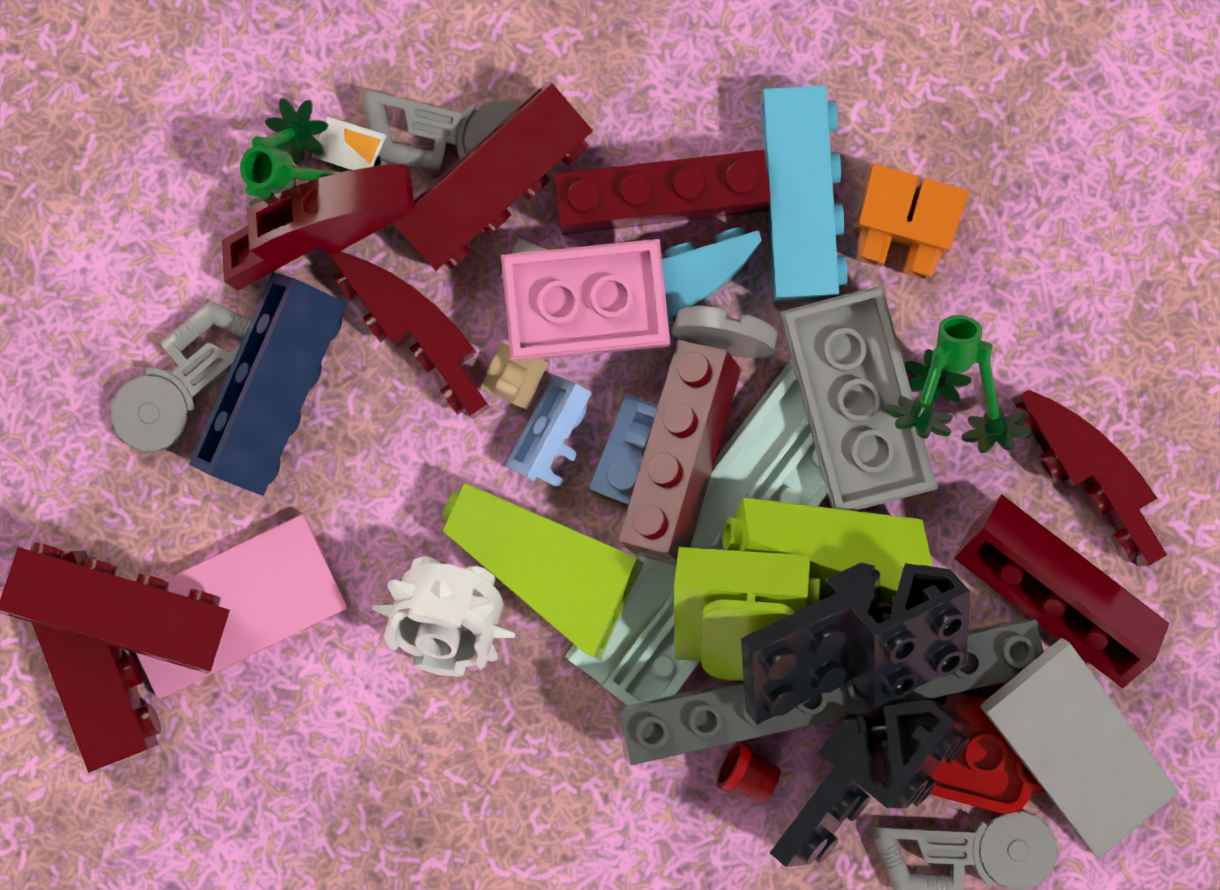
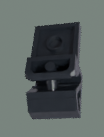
[741,562,970,725]
[769,700,971,867]

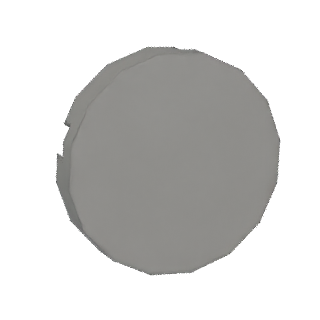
[672,306,777,358]

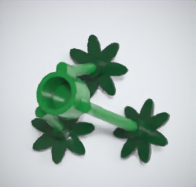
[240,98,381,207]
[885,315,1031,453]

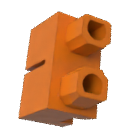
[853,163,970,280]

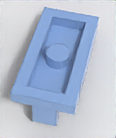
[505,375,592,486]
[589,393,658,505]

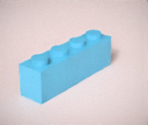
[760,85,847,303]

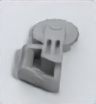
[362,89,520,174]
[110,301,251,453]
[873,810,1058,890]

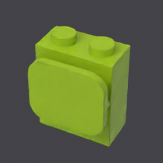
[674,547,820,681]

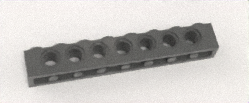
[614,619,1044,765]

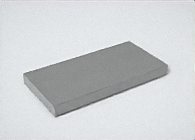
[779,285,938,511]
[980,638,1179,859]

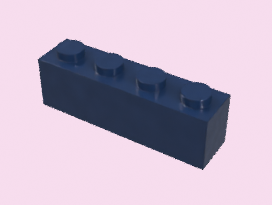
[189,272,347,496]

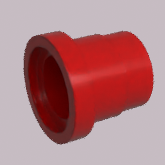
[716,741,781,803]

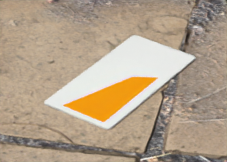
[311,117,386,170]

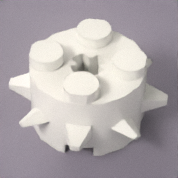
[372,556,516,677]

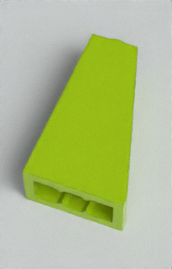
[442,483,644,660]
[722,498,933,623]

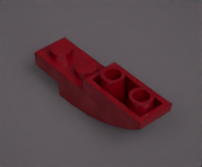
[222,164,415,291]
[332,251,490,419]
[1011,390,1167,566]

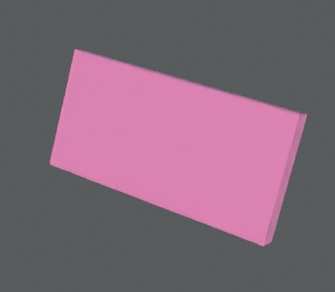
[136,514,350,700]

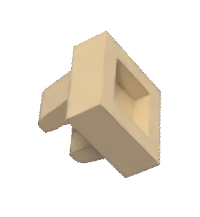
[480,342,549,411]

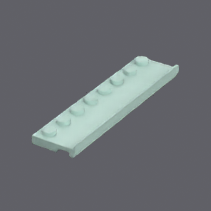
[565,360,827,705]

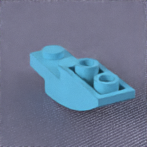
[662,227,762,324]

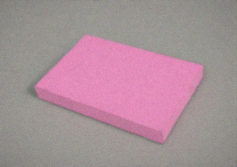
[501,239,670,362]

